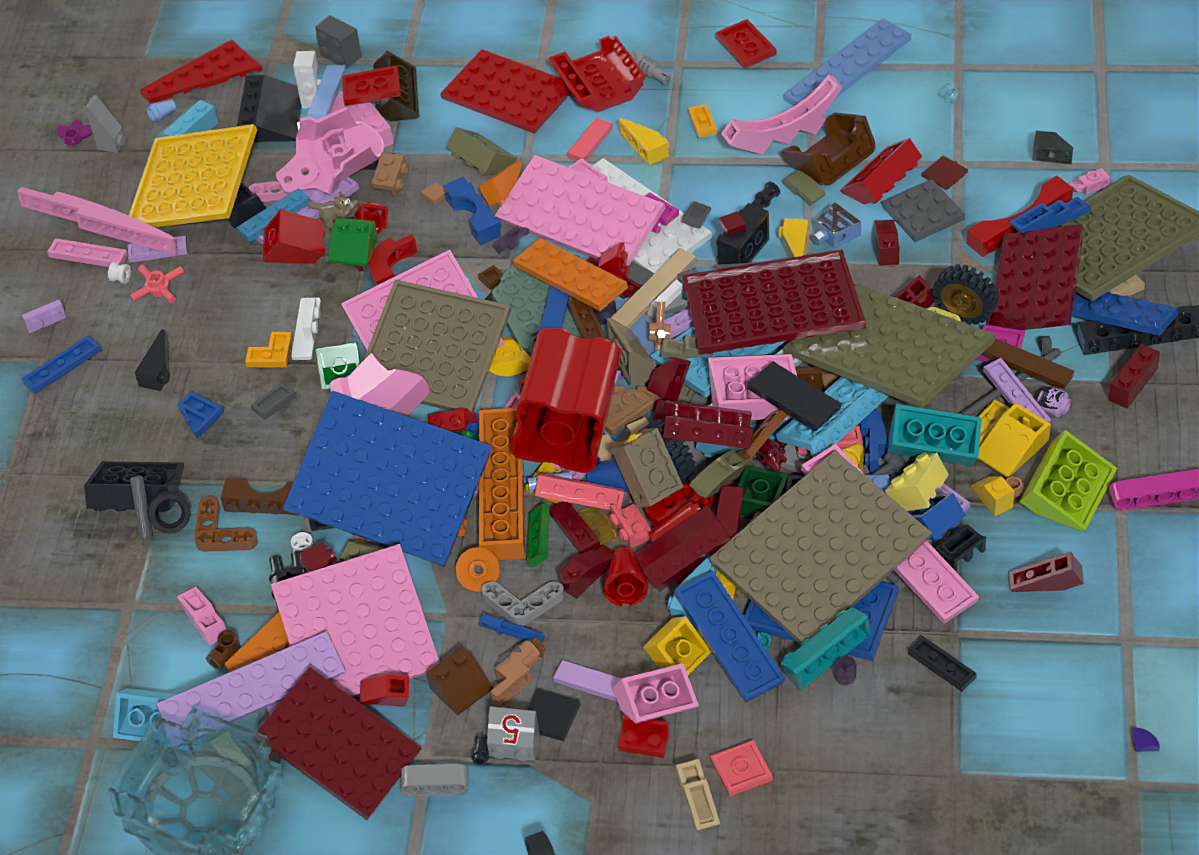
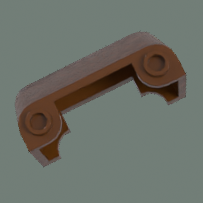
[782,112,876,186]

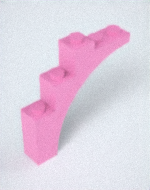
[721,75,843,155]

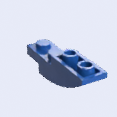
[857,408,887,474]

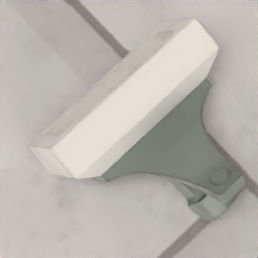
[647,279,689,318]

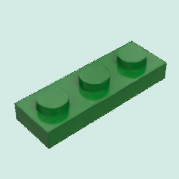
[526,503,550,567]

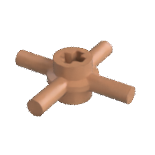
[648,301,671,353]

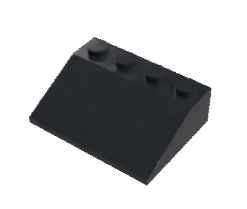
[237,75,302,142]
[84,461,184,512]

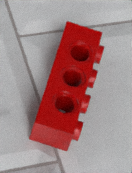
[644,477,732,528]

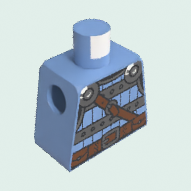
[812,202,861,248]

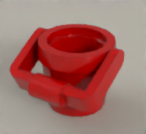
[354,202,388,234]

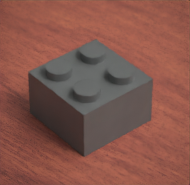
[315,15,362,69]

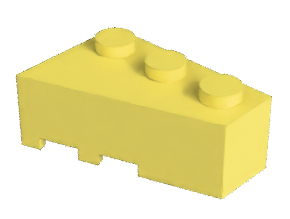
[885,452,949,511]

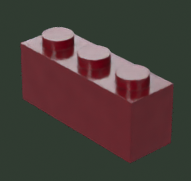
[1109,343,1160,409]

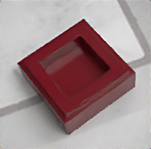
[719,211,746,235]

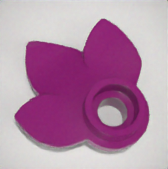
[56,119,92,146]

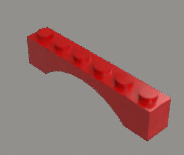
[966,175,1073,257]

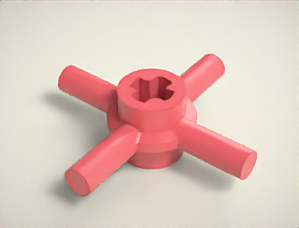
[129,265,184,303]

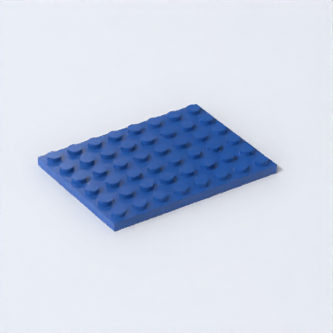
[283,391,493,567]

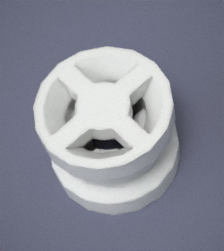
[108,262,131,284]
[291,532,314,552]

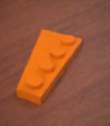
[224,612,290,673]

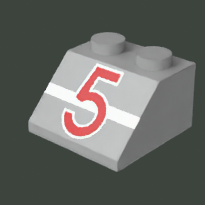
[487,707,540,761]

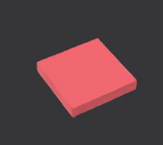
[710,740,773,797]

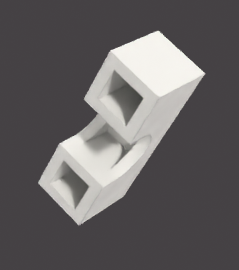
[293,51,321,108]

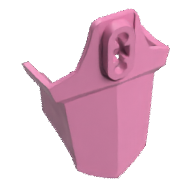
[276,107,384,195]
[330,353,430,417]

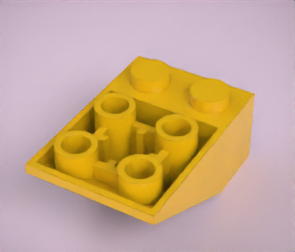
[978,403,1050,478]

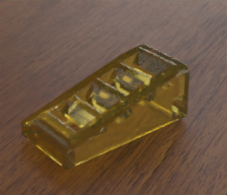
[578,507,618,545]

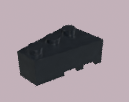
[227,183,266,229]

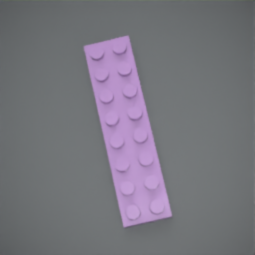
[156,631,345,747]

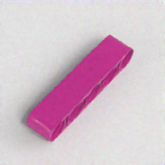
[1109,469,1199,510]

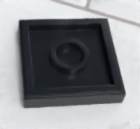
[528,689,581,741]

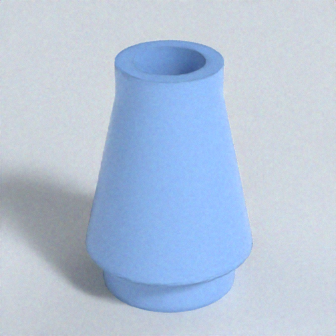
[147,100,176,121]

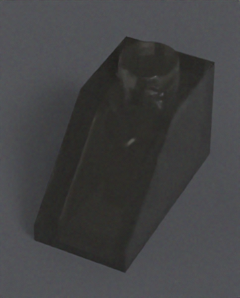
[1032,130,1073,164]

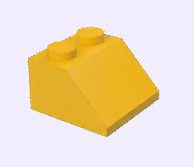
[643,616,712,675]

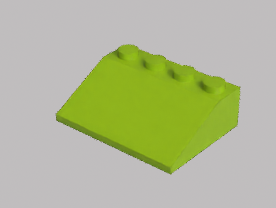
[1019,430,1117,532]

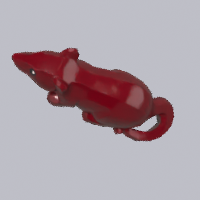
[758,438,787,472]

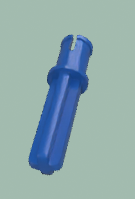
[479,613,545,646]

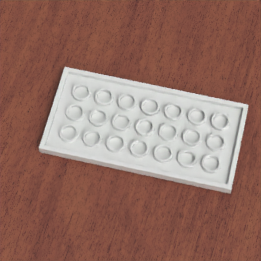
[592,158,712,273]

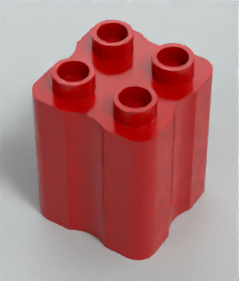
[511,328,621,473]

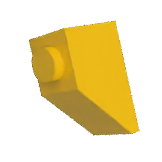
[970,476,1014,516]

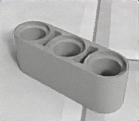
[400,764,469,797]

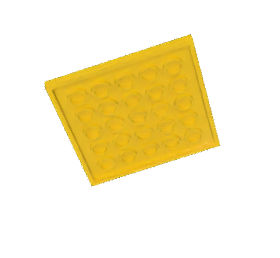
[129,124,257,227]

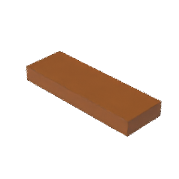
[737,410,788,460]

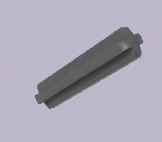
[130,476,152,540]

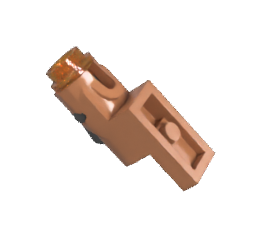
[490,638,546,708]

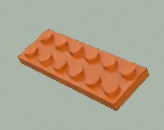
[512,238,628,311]

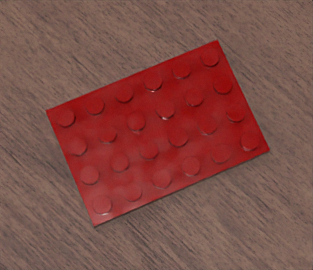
[441,49,571,134]

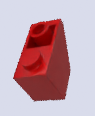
[598,242,629,280]
[359,674,409,707]

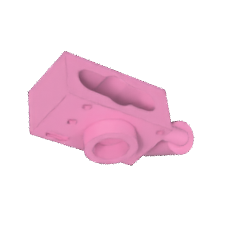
[1069,168,1110,195]

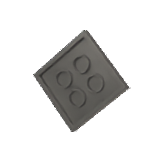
[882,179,965,242]

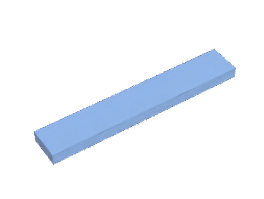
[308,65,346,120]

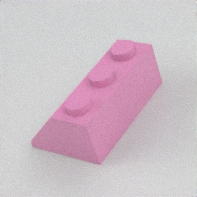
[613,663,699,723]

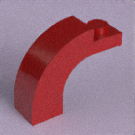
[369,234,418,287]

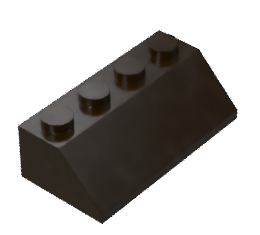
[373,50,419,122]

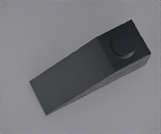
[135,329,170,391]

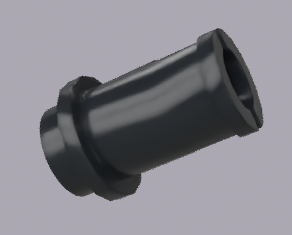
[471,735,489,766]

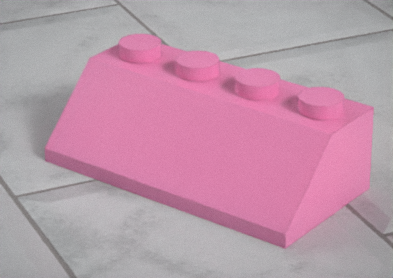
[329,91,394,148]

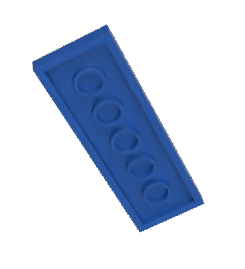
[1072,291,1178,336]
[674,571,785,703]

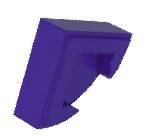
[1132,727,1160,752]

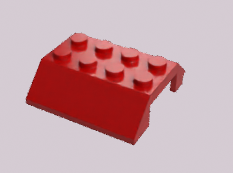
[548,36,646,112]

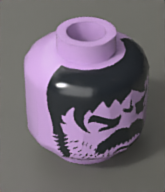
[1037,387,1071,418]

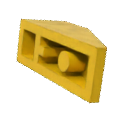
[618,118,669,165]
[779,218,809,258]

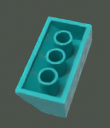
[887,404,982,466]
[781,607,871,691]

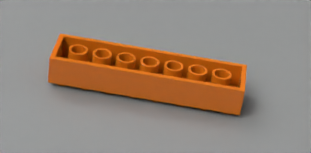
[479,408,525,560]

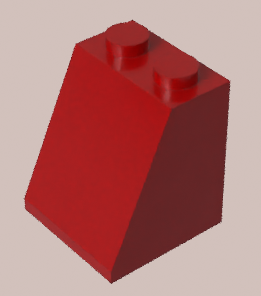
[263,209,325,264]

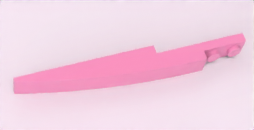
[17,187,177,255]

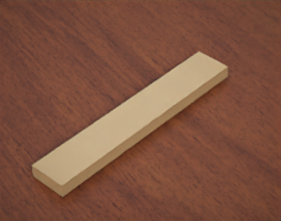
[611,248,697,329]

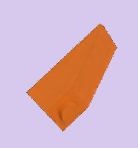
[478,160,522,206]

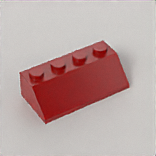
[840,138,923,205]

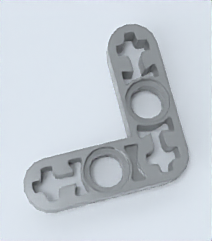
[481,582,564,626]

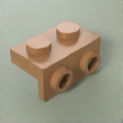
[371,152,408,197]

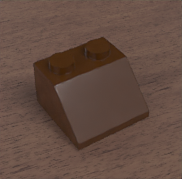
[426,647,493,716]

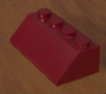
[635,505,731,592]

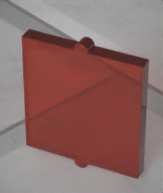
[921,155,968,191]

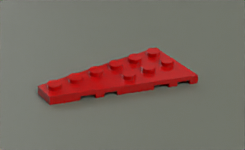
[140,39,263,104]

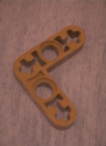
[194,496,258,552]

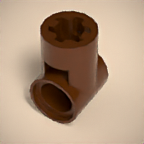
[206,630,241,671]

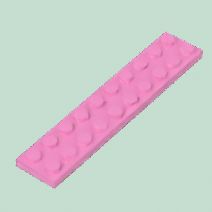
[801,444,979,624]

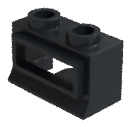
[935,524,986,572]

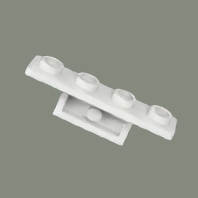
[291,298,321,360]

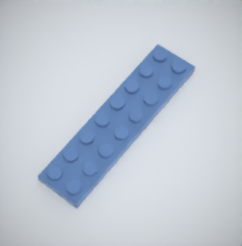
[784,18,911,106]

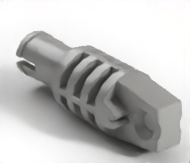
[630,50,672,85]

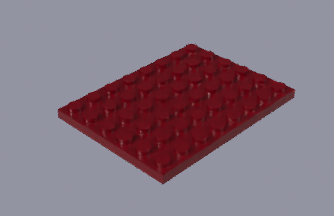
[683,249,866,355]

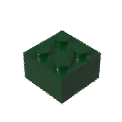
[738,465,788,518]

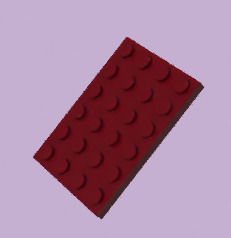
[989,224,1084,330]
[253,667,422,821]

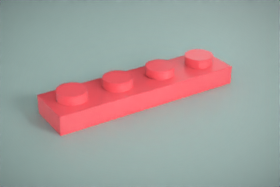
[535,473,624,510]

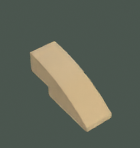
[675,759,720,831]

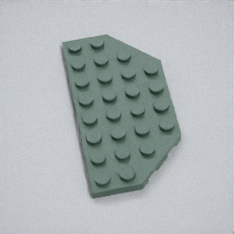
[492,256,582,355]

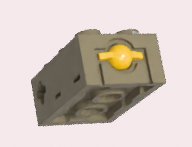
[611,428,683,507]

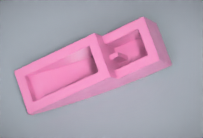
[177,587,227,646]

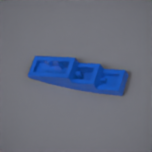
[1009,197,1090,233]

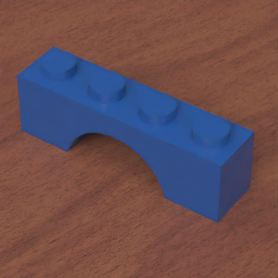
[443,177,502,245]

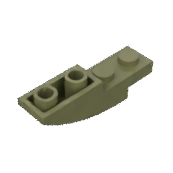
[689,450,754,498]

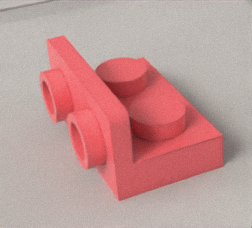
[609,504,652,548]

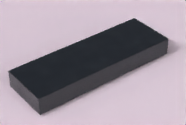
[908,636,977,692]

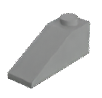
[85,95,126,153]

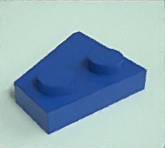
[178,391,224,438]

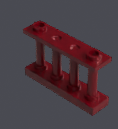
[663,400,753,449]

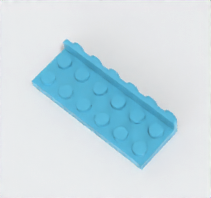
[776,377,890,458]

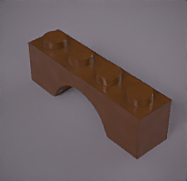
[221,478,298,516]

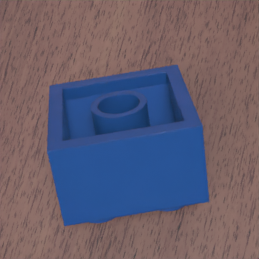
[908,493,966,541]

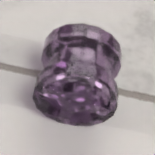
[834,656,857,685]

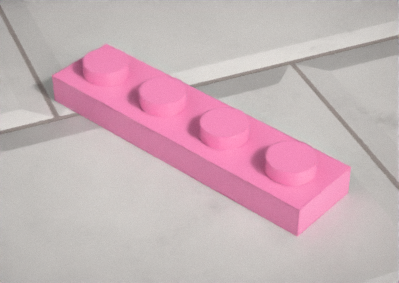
[47,238,128,267]

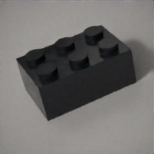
[716,203,770,265]

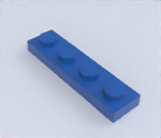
[22,335,101,394]

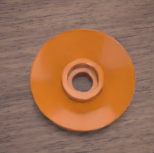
[456,547,500,592]

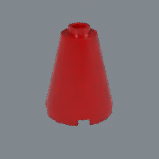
[603,547,648,606]

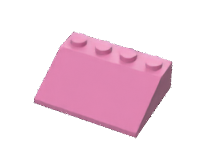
[708,354,797,420]

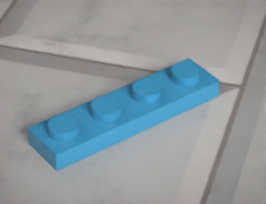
[237,188,311,243]

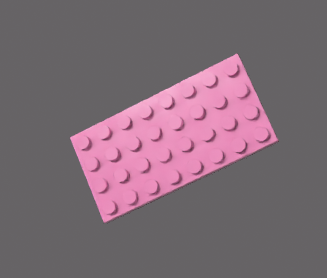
[495,155,666,265]

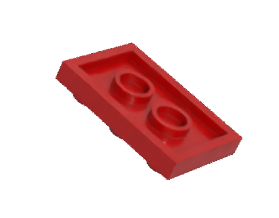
[716,19,777,68]
[342,65,401,106]

